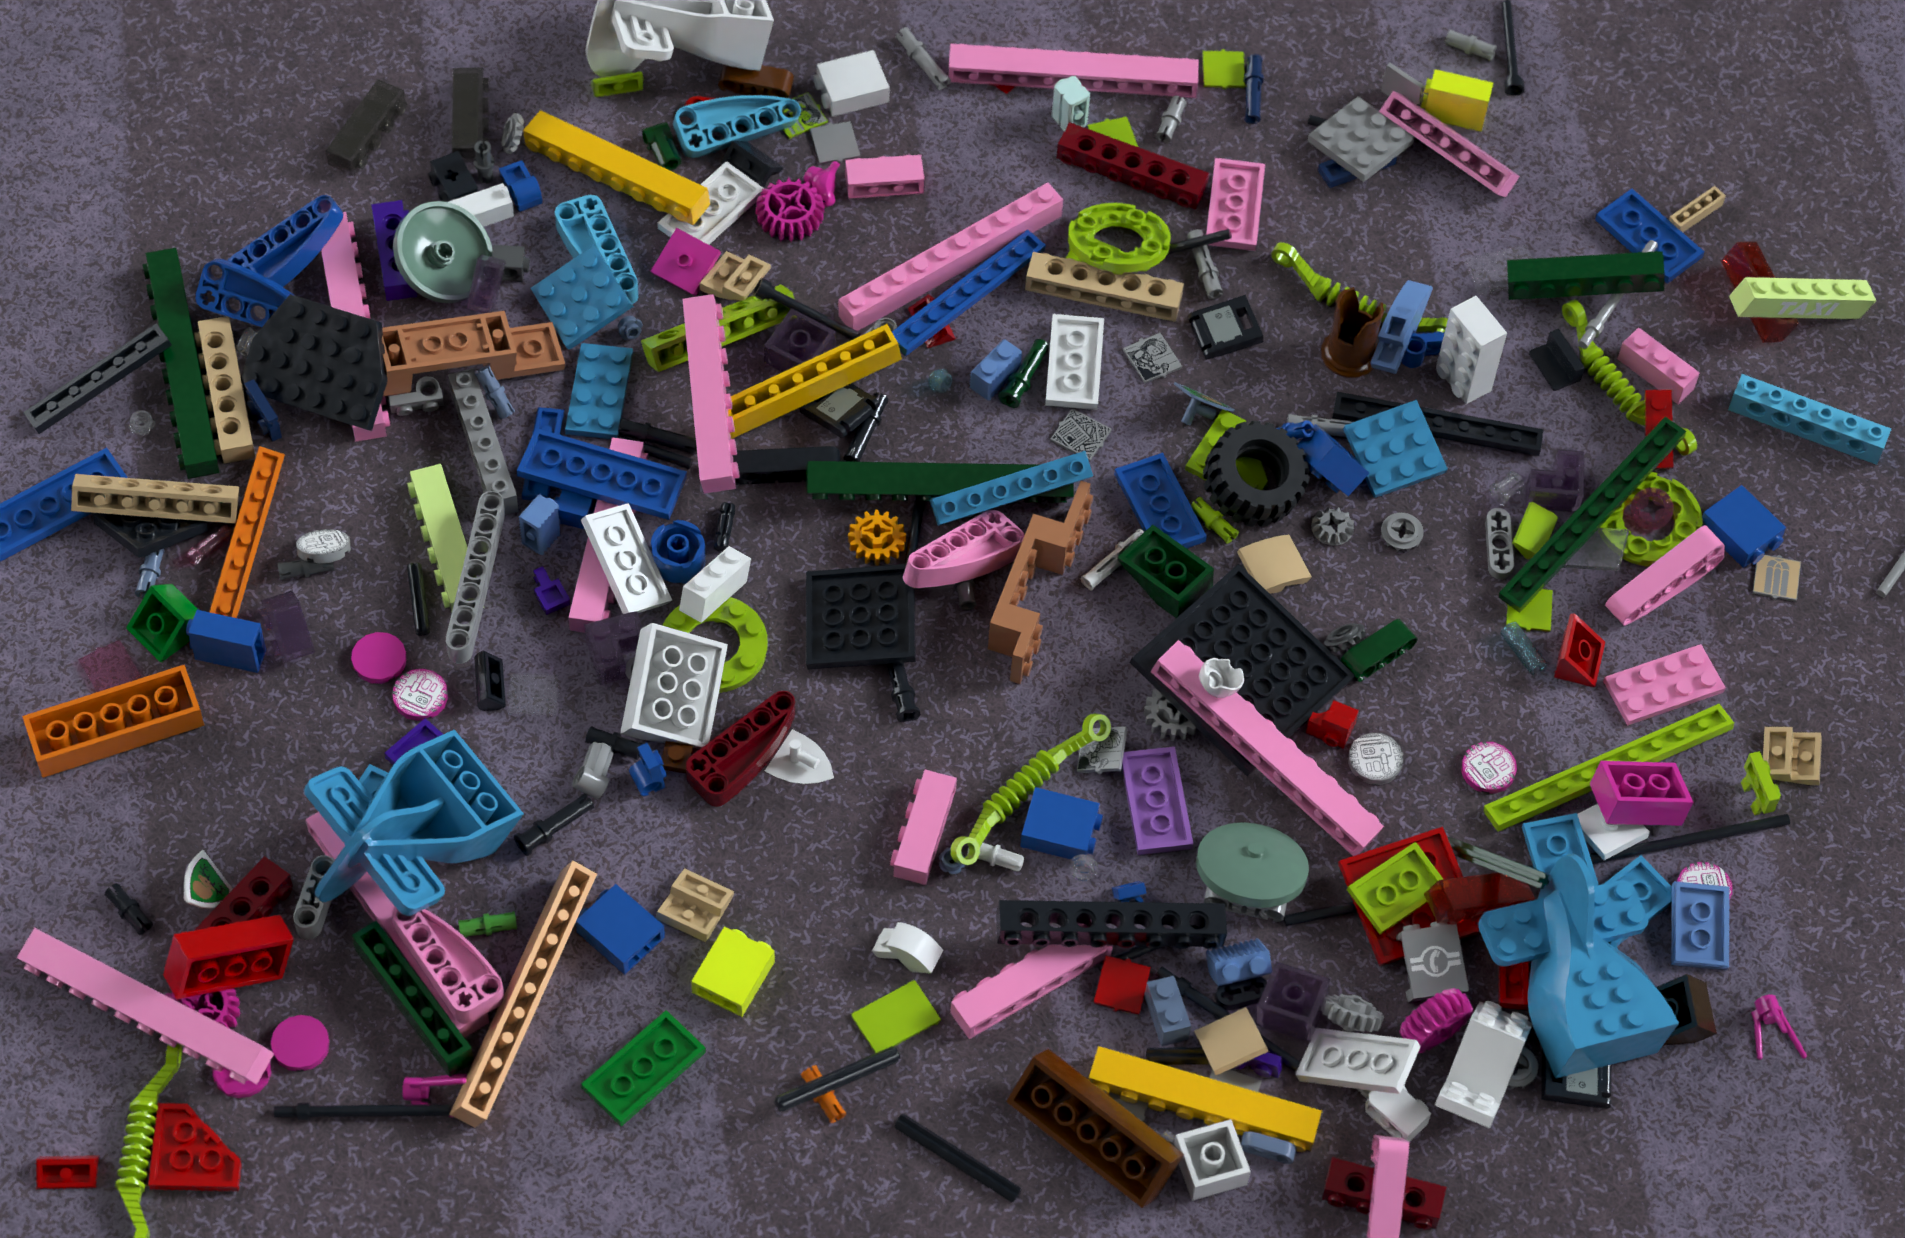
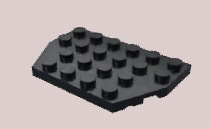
[241,294,388,431]

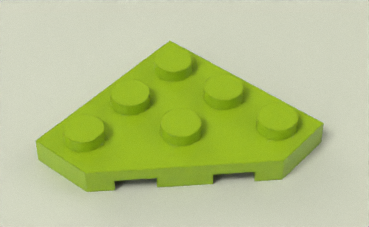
[1185,409,1268,490]

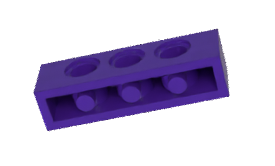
[371,200,417,301]

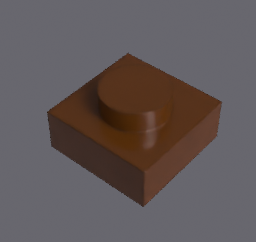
[662,741,693,774]

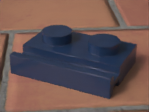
[244,379,282,442]

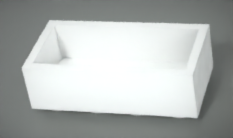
[1436,296,1507,404]

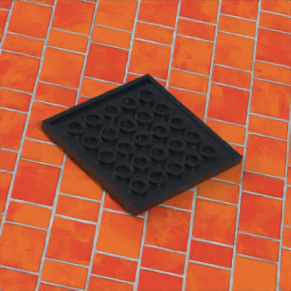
[1129,564,1355,777]

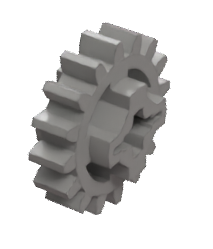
[1144,689,1196,741]
[1321,994,1384,1033]

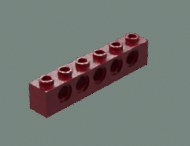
[1056,122,1209,209]

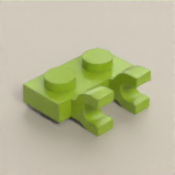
[1741,751,1781,816]

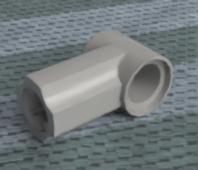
[572,742,614,800]

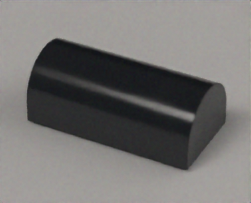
[474,651,506,711]

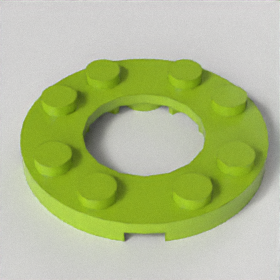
[1068,203,1171,275]
[1598,472,1703,567]
[662,597,768,693]

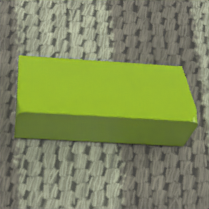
[591,71,643,97]
[1512,502,1558,559]

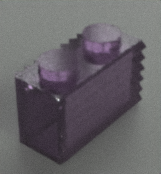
[466,255,506,313]

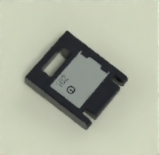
[1187,295,1263,360]
[799,383,880,438]
[1541,1048,1611,1109]

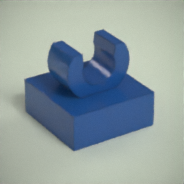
[1112,881,1147,902]

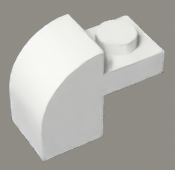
[872,922,943,973]

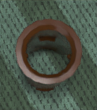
[1321,287,1385,378]

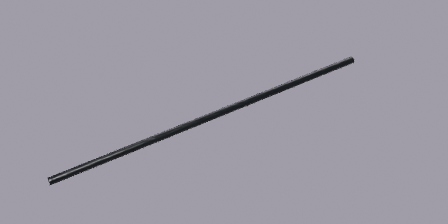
[1283,814,1790,926]

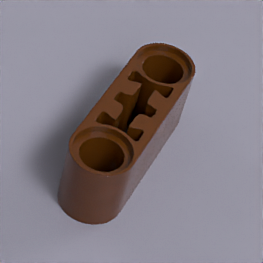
[718,64,794,99]

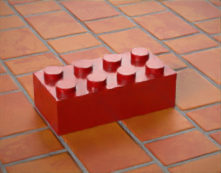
[163,915,294,999]

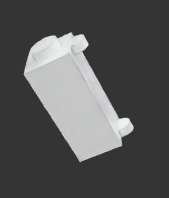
[449,183,514,227]

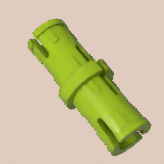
[1191,497,1239,544]

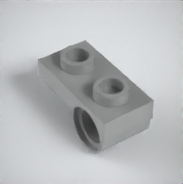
[389,376,444,416]

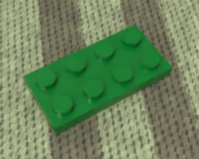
[581,1010,706,1127]

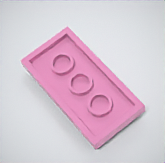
[1206,158,1265,251]
[1603,644,1726,726]

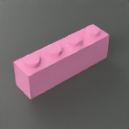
[890,770,957,885]

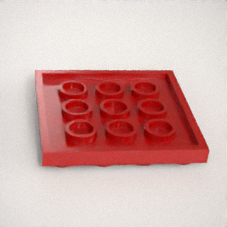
[1338,826,1481,967]

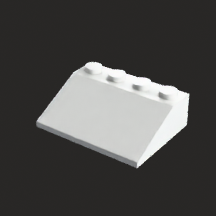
[620,623,728,749]

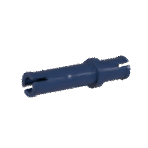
[1244,54,1264,124]

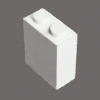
[813,50,890,117]

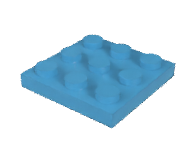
[531,245,634,349]
[1343,400,1448,498]

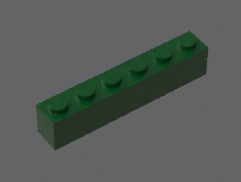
[1507,251,1665,300]
[352,920,474,1077]

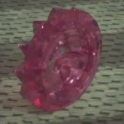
[1631,488,1673,530]

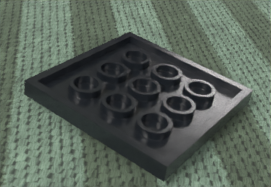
[806,564,916,670]

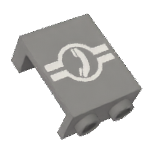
[1396,920,1469,1003]

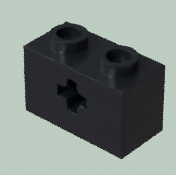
[428,151,479,202]

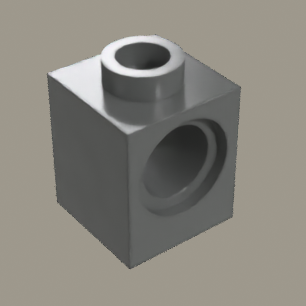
[491,245,530,282]

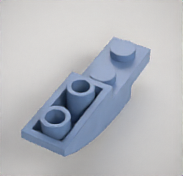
[1370,280,1433,374]

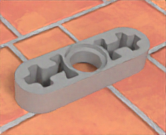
[1485,508,1514,579]

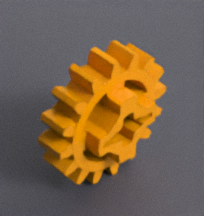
[848,510,906,566]

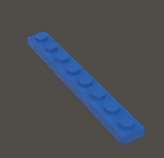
[892,230,1046,357]

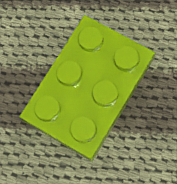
[1347,842,1449,935]

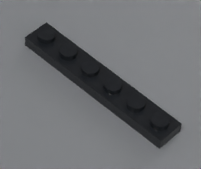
[23,323,172,434]

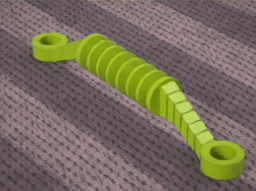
[1271,242,1448,332]
[1562,299,1697,456]
[950,713,1111,865]
[115,1043,182,1238]

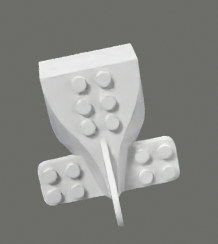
[586,0,774,78]

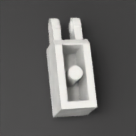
[1358,1086,1431,1142]

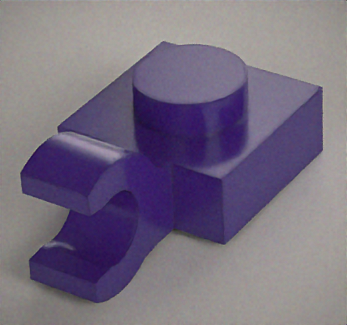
[533,566,571,615]
[1234,1052,1282,1078]

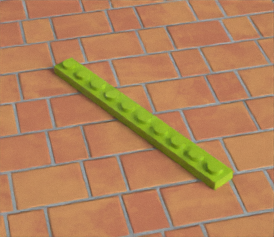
[1483,704,1734,832]

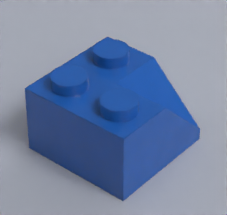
[1297,424,1369,496]

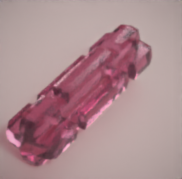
[186,525,233,565]

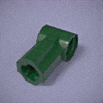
[641,122,681,171]

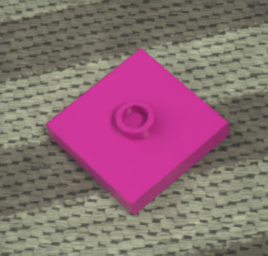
[650,228,721,296]

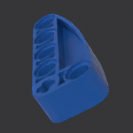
[228,195,343,287]
[195,259,294,327]

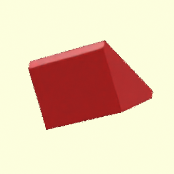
[1554,613,1605,687]

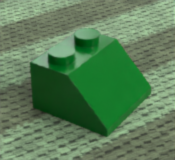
[126,584,198,662]

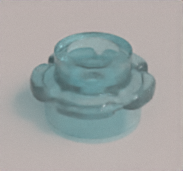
[928,368,952,393]

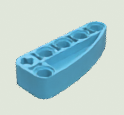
[673,95,801,158]
[555,195,639,304]

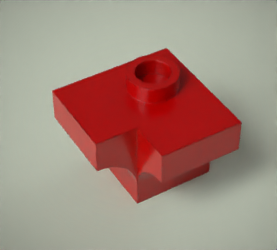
[1306,700,1359,749]

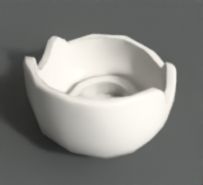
[1199,658,1244,698]

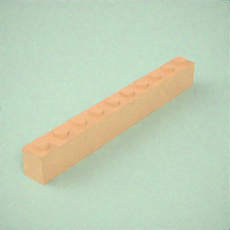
[449,861,597,1128]

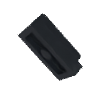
[721,141,784,188]
[1529,329,1585,391]

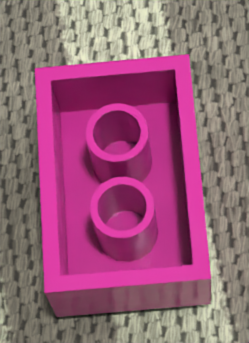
[1590,761,1693,826]

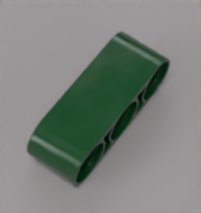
[1340,619,1418,682]

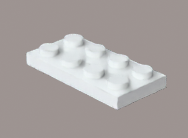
[658,162,764,245]
[1045,314,1104,410]
[581,503,672,617]
[1295,1028,1420,1094]

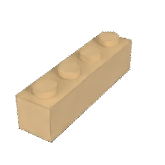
[1669,186,1726,232]

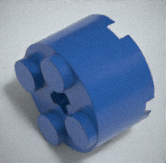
[651,520,705,584]

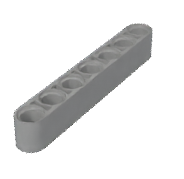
[446,491,505,664]

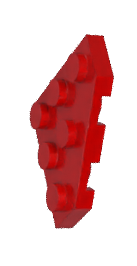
[148,1103,242,1191]

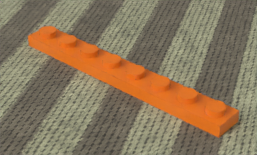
[209,446,285,618]

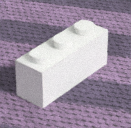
[679,546,751,623]

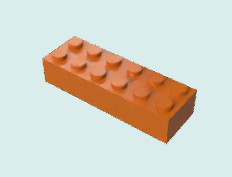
[22,665,205,778]

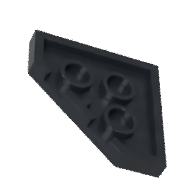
[93,513,208,558]

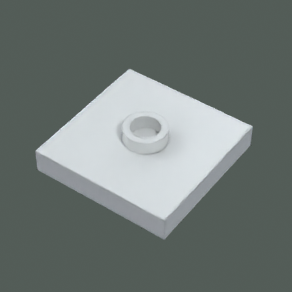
[1577,804,1649,860]

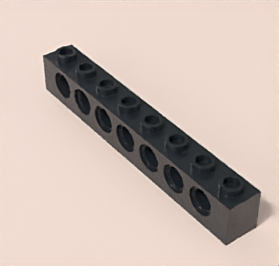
[996,900,1227,949]

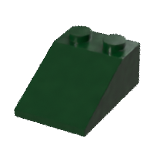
[1117,525,1214,618]

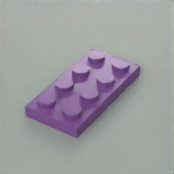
[1121,747,1193,855]

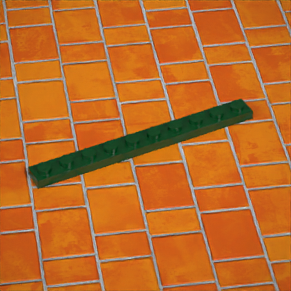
[1498,416,1686,613]

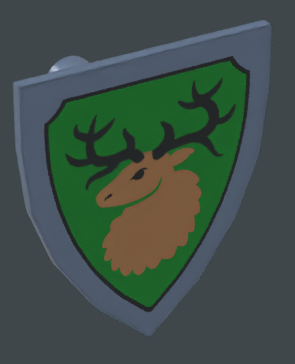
[1174,382,1235,425]

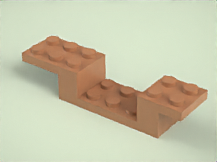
[382,311,565,396]
[988,481,1093,684]

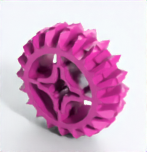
[756,177,824,242]
[165,988,240,1029]
[1399,988,1474,1053]

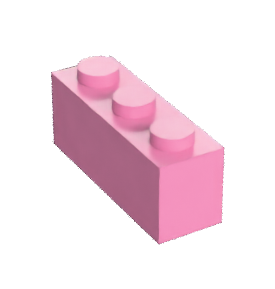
[845,155,924,199]
[1618,328,1700,404]

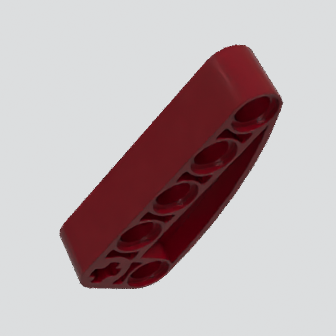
[686,691,795,807]

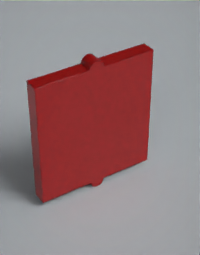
[1093,955,1151,1015]

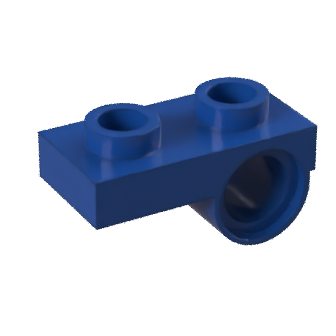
[499,160,543,212]
[1401,331,1445,368]
[629,743,667,796]

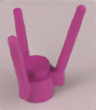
[1751,995,1807,1060]
[403,1074,467,1117]

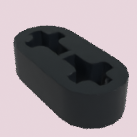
[1215,976,1269,1010]

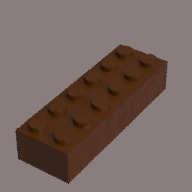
[1006,1049,1184,1208]

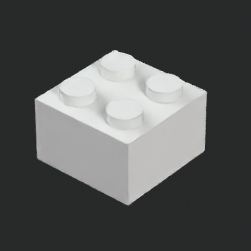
[1174,1120,1251,1201]

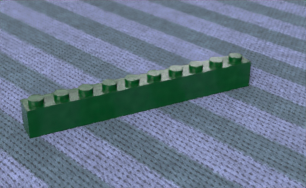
[142,247,220,479]
[806,461,1074,503]

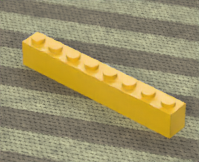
[523,110,710,225]
[728,324,902,439]
[1089,1046,1322,1152]

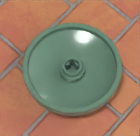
[393,201,493,303]
[1196,823,1309,908]

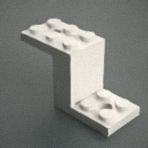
[1435,1001,1532,1128]

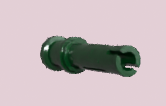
[998,339,1049,408]

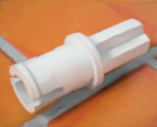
[967,843,1024,871]

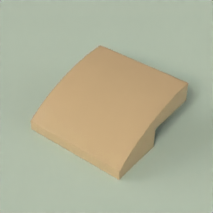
[700,251,771,301]
[1237,534,1312,593]
[1763,727,1822,785]
[656,868,734,942]
[1194,1007,1268,1075]

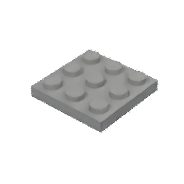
[1308,97,1414,182]

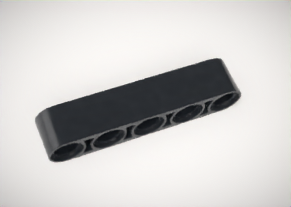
[733,446,841,485]

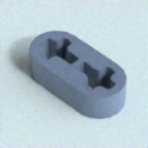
[1240,1131,1297,1164]

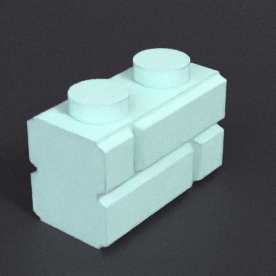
[1052,76,1090,131]

